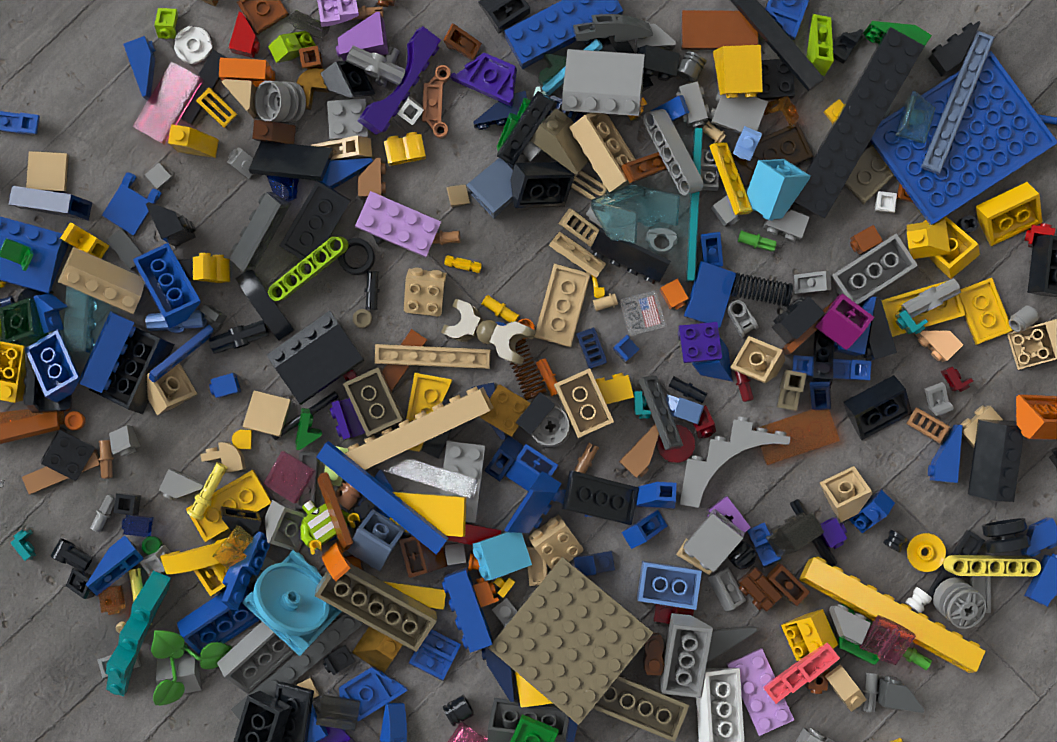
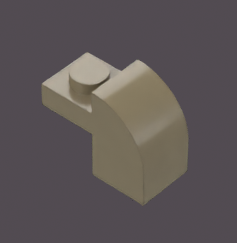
[777,370,806,411]

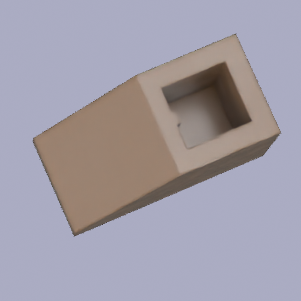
[358,158,386,199]

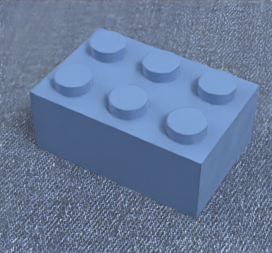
[637,561,702,610]

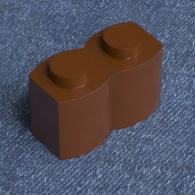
[643,633,664,675]

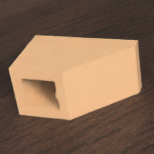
[916,331,963,362]

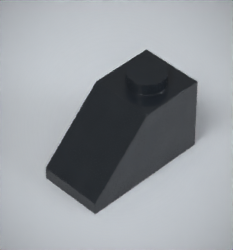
[220,506,261,542]

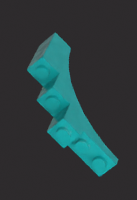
[106,571,171,697]

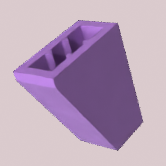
[336,12,389,61]

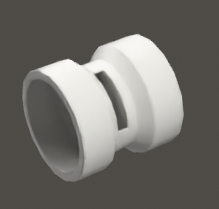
[905,587,932,613]

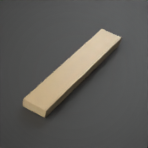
[375,344,491,369]

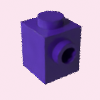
[816,517,847,549]

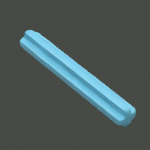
[542,39,603,96]

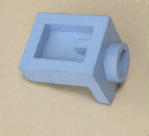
[733,126,762,161]

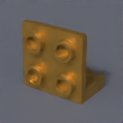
[480,385,531,437]

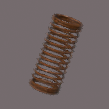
[510,339,547,400]

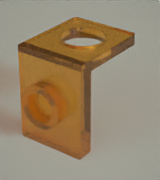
[764,96,799,128]

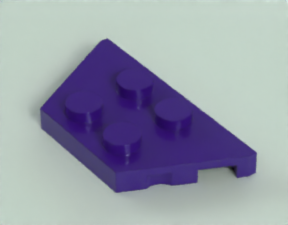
[450,53,517,107]

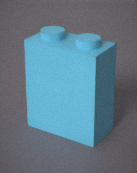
[473,532,532,581]

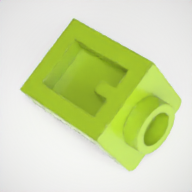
[154,8,178,39]

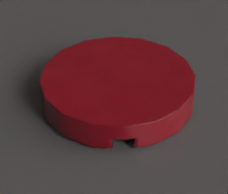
[657,425,695,463]

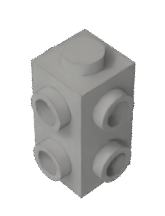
[676,81,710,128]

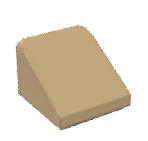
[447,185,470,208]

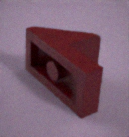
[653,604,694,624]

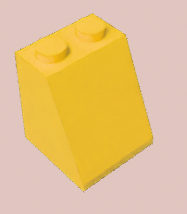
[713,45,763,98]

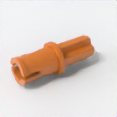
[536,358,558,397]

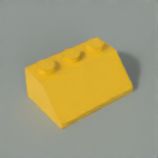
[976,182,1042,246]

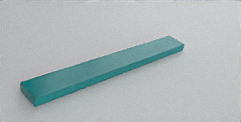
[686,128,703,282]

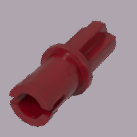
[734,370,754,402]

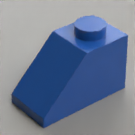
[621,510,668,549]

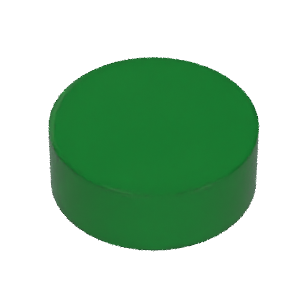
[142,536,162,555]

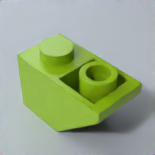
[268,30,316,63]

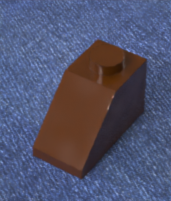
[252,119,296,144]

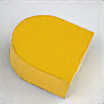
[232,430,252,449]

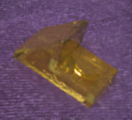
[213,525,254,569]

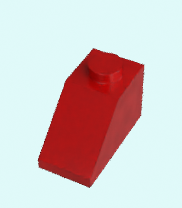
[228,12,260,58]

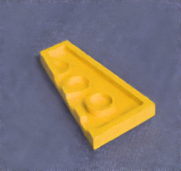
[406,373,452,452]

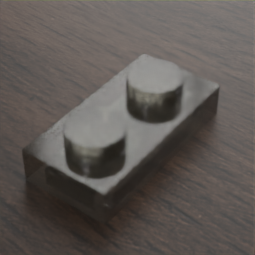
[287,10,330,38]

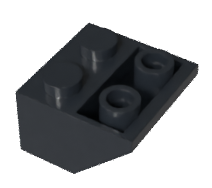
[478,0,530,34]

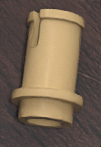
[703,121,727,143]
[593,293,618,312]

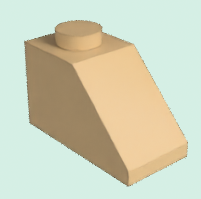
[825,665,866,712]

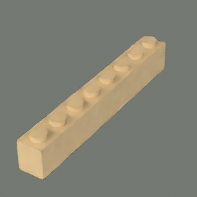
[344,386,493,470]

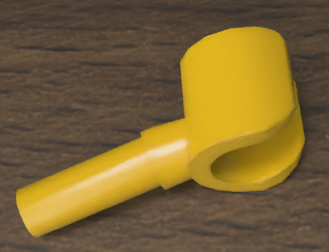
[591,275,605,298]

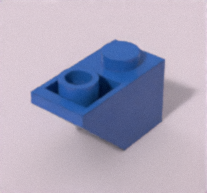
[637,482,677,509]
[849,489,895,533]
[1020,517,1057,557]

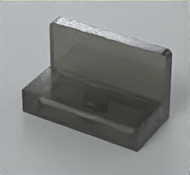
[316,695,360,731]

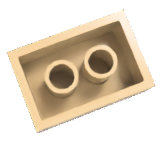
[554,368,614,438]

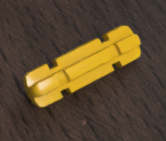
[444,255,482,273]

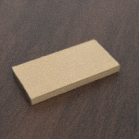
[534,264,590,347]

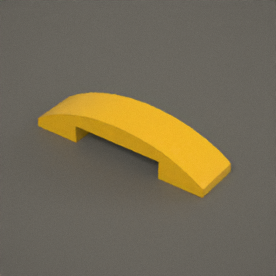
[160,536,240,574]

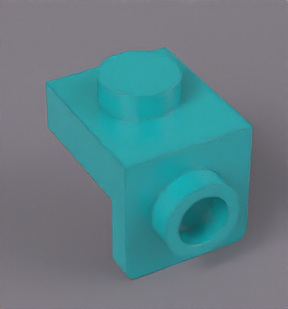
[895,310,928,334]

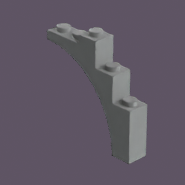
[680,417,790,508]

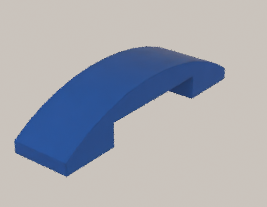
[0,111,40,135]
[792,355,871,381]

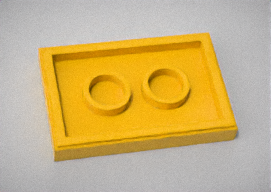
[959,278,1013,345]

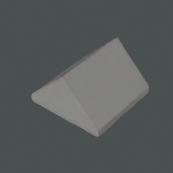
[156,652,202,694]

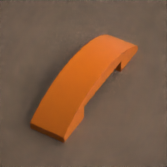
[322,541,351,581]

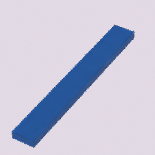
[316,441,449,554]

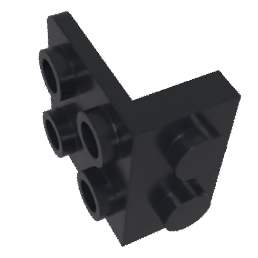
[23,369,72,413]

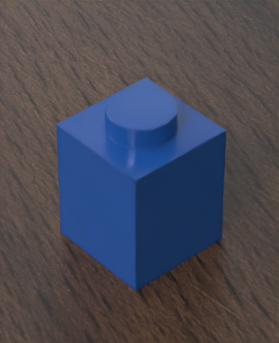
[209,373,241,398]

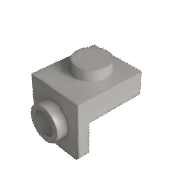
[227,147,253,179]
[924,382,954,415]

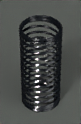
[731,272,793,307]

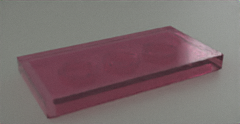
[132,62,203,145]

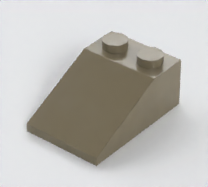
[530,108,590,175]

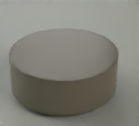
[353,309,373,329]

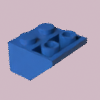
[505,444,558,491]

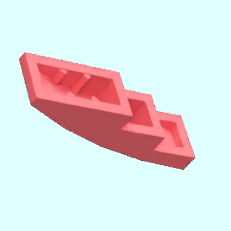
[763,642,840,704]

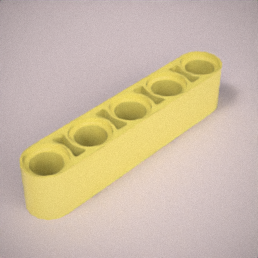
[943,555,1041,577]

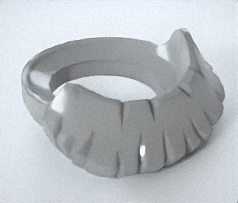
[645,227,678,254]

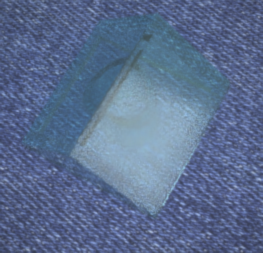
[896,91,936,143]

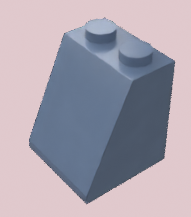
[466,158,514,218]
[347,509,405,571]

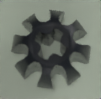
[727,541,756,570]

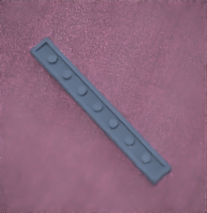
[921,30,995,175]

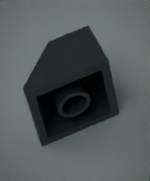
[320,61,376,98]

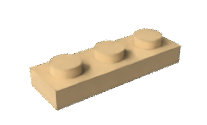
[549,232,606,278]

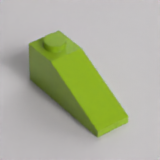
[806,14,834,76]

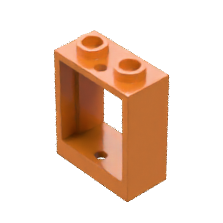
[219,57,275,87]

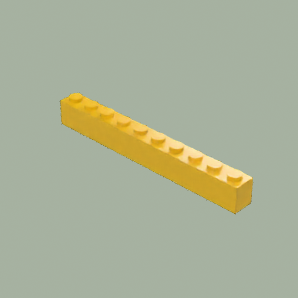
[799,557,986,673]

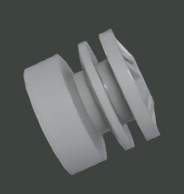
[255,81,306,122]
[532,406,571,447]
[933,577,986,629]

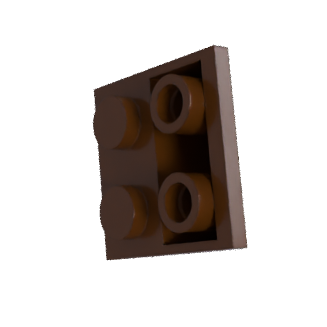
[399,536,448,578]

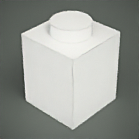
[397,96,424,125]

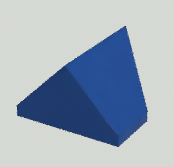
[692,338,733,382]

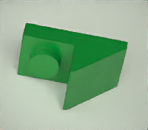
[295,408,322,450]

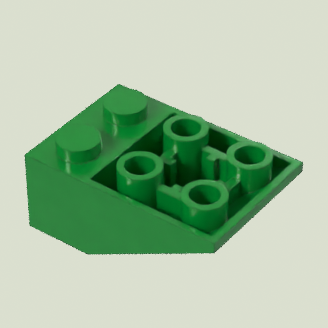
[862,21,932,46]

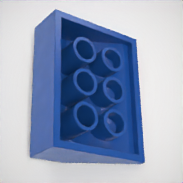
[0,217,69,294]

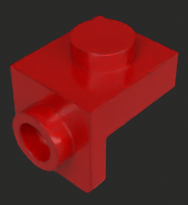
[1025,223,1056,247]

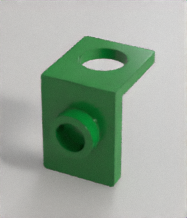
[0,238,34,271]

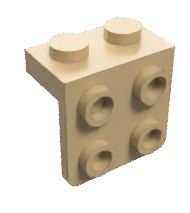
[404,268,447,316]
[528,514,583,570]

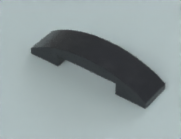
[235,270,294,341]

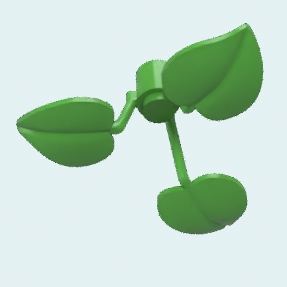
[151,630,232,706]

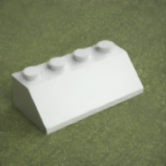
[696,668,744,742]

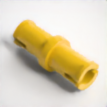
[481,295,520,323]

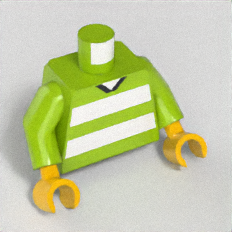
[300,500,361,555]

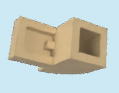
[201,442,246,473]

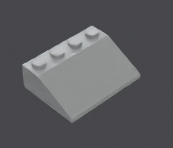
[562,49,645,116]

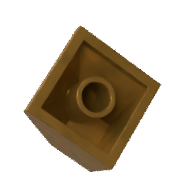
[352,626,403,673]

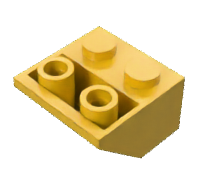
[781,609,838,661]

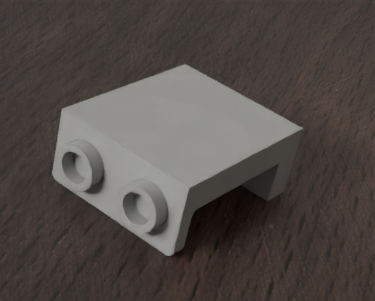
[709,91,768,134]
[683,509,744,572]

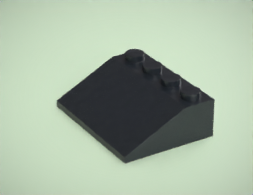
[267,311,364,405]
[89,326,175,414]

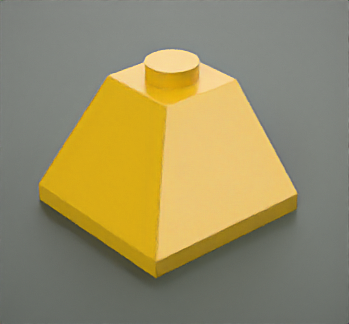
[907,219,950,259]

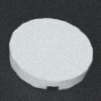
[174,26,213,65]

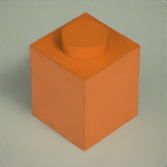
[659,278,689,310]

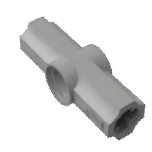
[346,45,406,85]
[901,278,961,318]

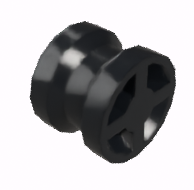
[883,530,908,553]

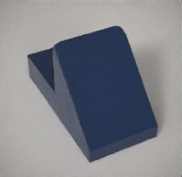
[574,551,615,576]

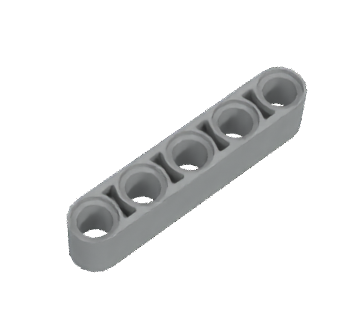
[643,109,703,195]

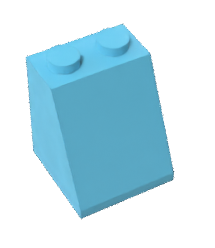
[746,159,811,221]

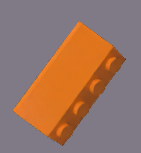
[1016,394,1057,439]

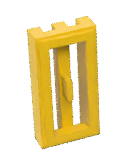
[196,88,237,128]

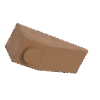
[619,424,659,478]

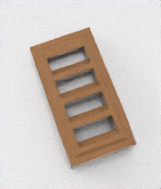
[906,407,950,444]

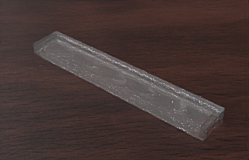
[372,455,478,499]

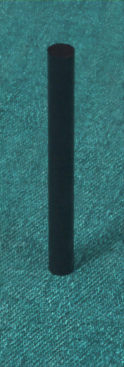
[272,391,339,440]

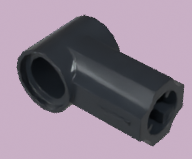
[50,538,93,572]

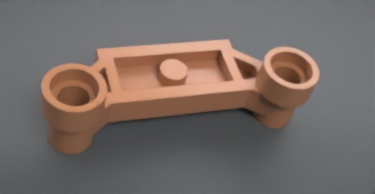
[422,65,451,139]

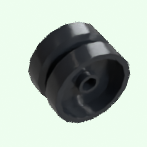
[982,518,1031,553]

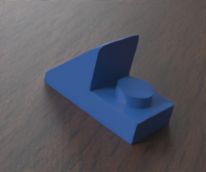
[700,232,723,267]
[33,294,67,334]

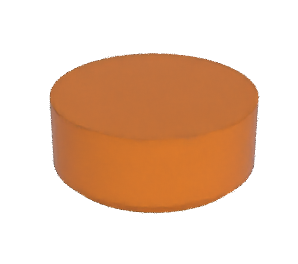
[64,411,85,430]

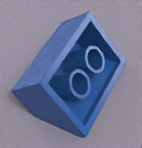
[25,329,80,403]
[504,471,562,533]

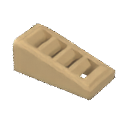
[558,208,599,247]

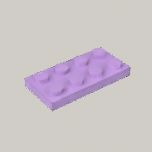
[355,191,441,258]
[726,648,794,736]

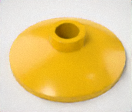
[907,533,946,572]

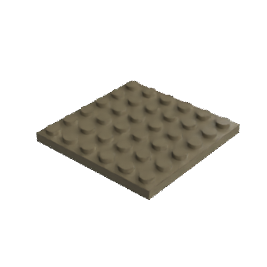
[488,557,654,725]

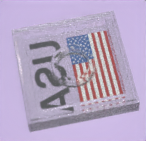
[619,290,666,337]

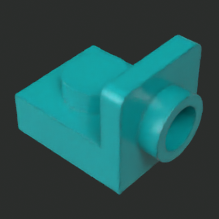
[633,391,651,419]
[11,530,36,561]

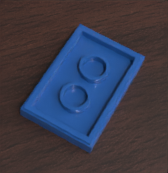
[684,261,736,328]

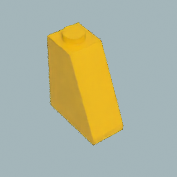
[168,124,219,158]

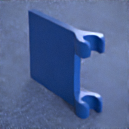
[102,172,162,236]

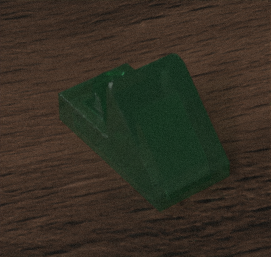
[538,54,567,87]

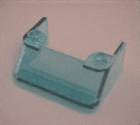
[591,185,680,243]

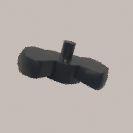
[353,497,375,519]

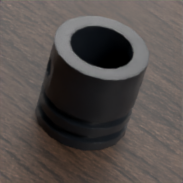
[443,695,474,726]

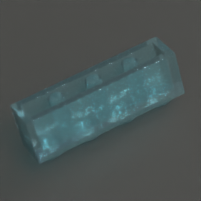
[63,287,97,353]

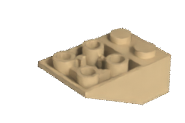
[1007,319,1057,370]

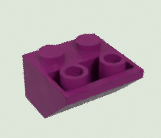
[815,293,874,350]

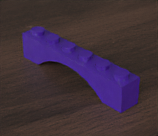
[357,26,441,135]

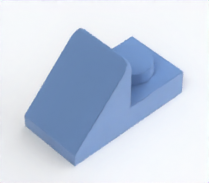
[666,394,704,424]

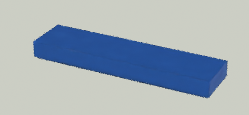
[149,325,214,383]

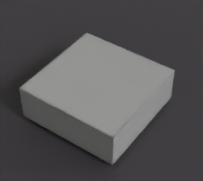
[145,163,173,190]

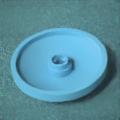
[253,563,330,636]

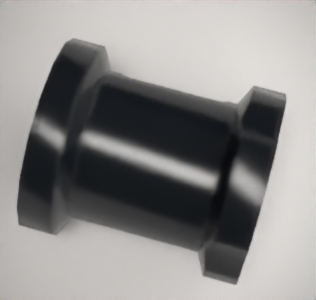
[956,215,978,234]

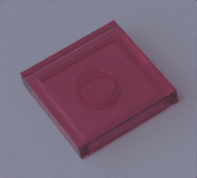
[263,451,315,504]

